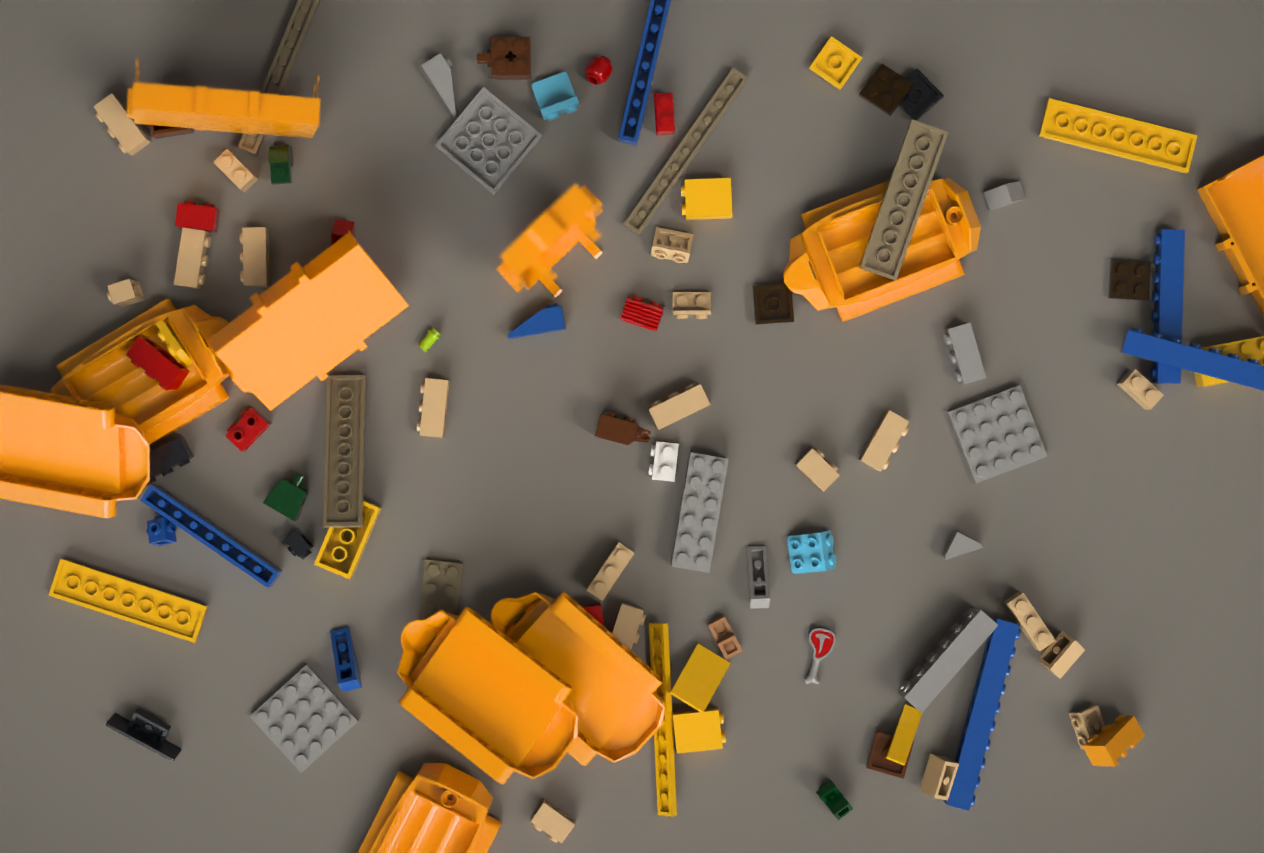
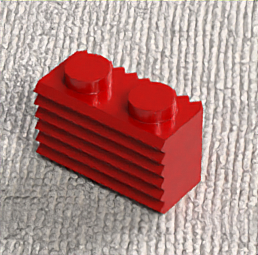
[654,93,676,136]
[620,295,664,332]

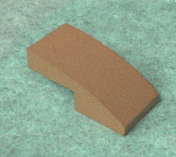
[707,614,743,660]

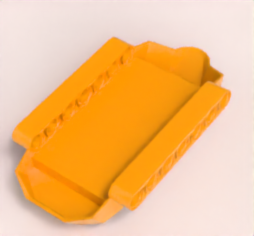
[783,178,981,322]
[49,299,229,447]
[0,384,150,518]
[491,592,665,766]
[397,607,578,784]
[358,763,502,853]

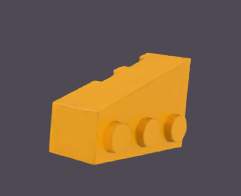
[1082,714,1145,767]

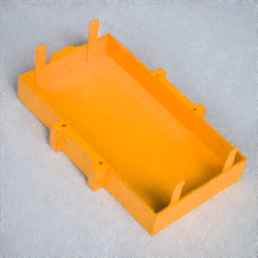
[127,59,320,138]
[1197,155,1264,317]
[497,184,603,297]
[208,230,409,411]

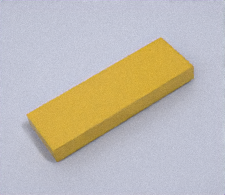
[886,704,923,766]

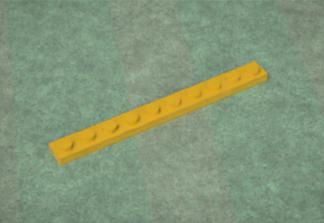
[649,623,677,817]

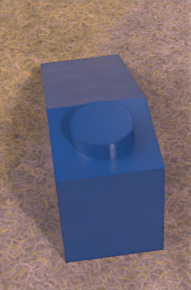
[508,303,566,339]
[330,627,362,692]

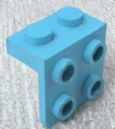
[532,72,580,121]
[787,530,837,574]

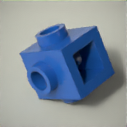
[147,515,177,546]

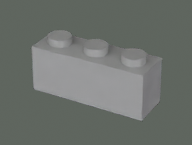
[944,323,986,385]

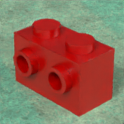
[175,200,220,233]
[225,408,271,452]

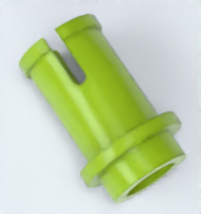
[418,327,441,352]

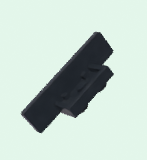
[106,708,182,762]

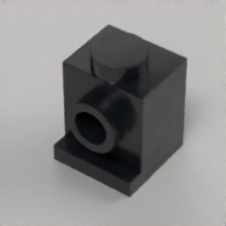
[281,529,314,560]

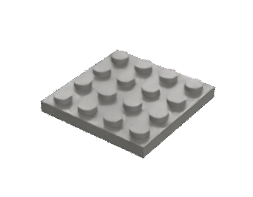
[435,87,543,195]
[948,385,1047,483]
[249,664,359,773]

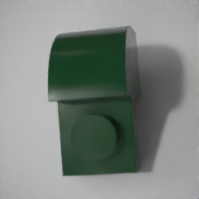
[268,145,293,185]
[816,780,853,821]

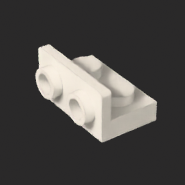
[648,441,679,482]

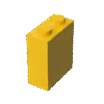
[681,178,732,220]
[672,708,726,754]

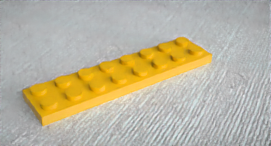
[1039,98,1198,174]
[49,558,208,643]

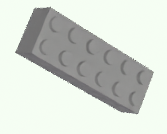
[671,452,729,573]
[899,607,998,713]

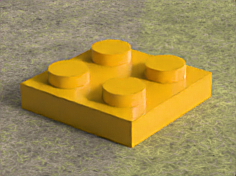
[809,36,862,90]
[156,320,193,367]

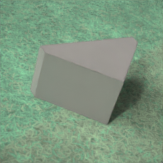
[983,181,1026,211]
[942,531,983,560]

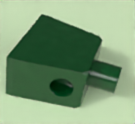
[263,472,308,521]

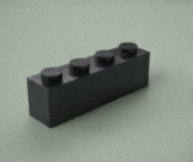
[146,437,194,486]

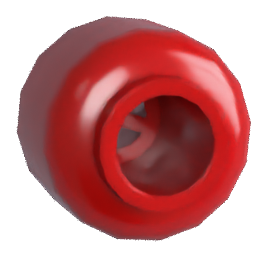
[585,56,613,85]

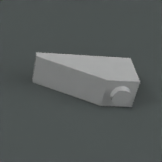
[421,53,457,117]
[747,546,770,609]

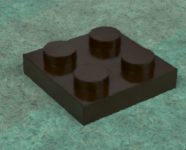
[859,64,914,116]
[1109,260,1151,301]
[753,284,794,325]

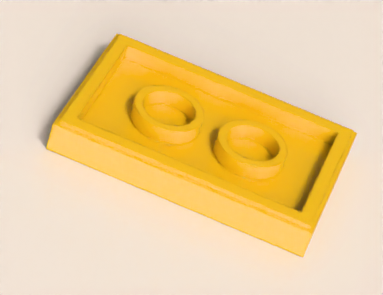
[670,644,731,713]

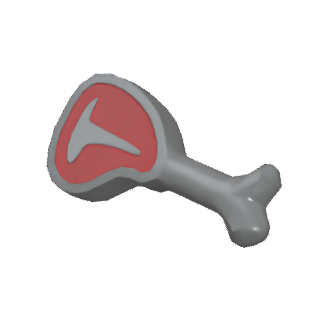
[804,627,836,684]

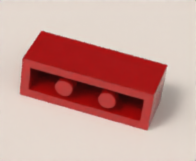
[126,336,190,390]

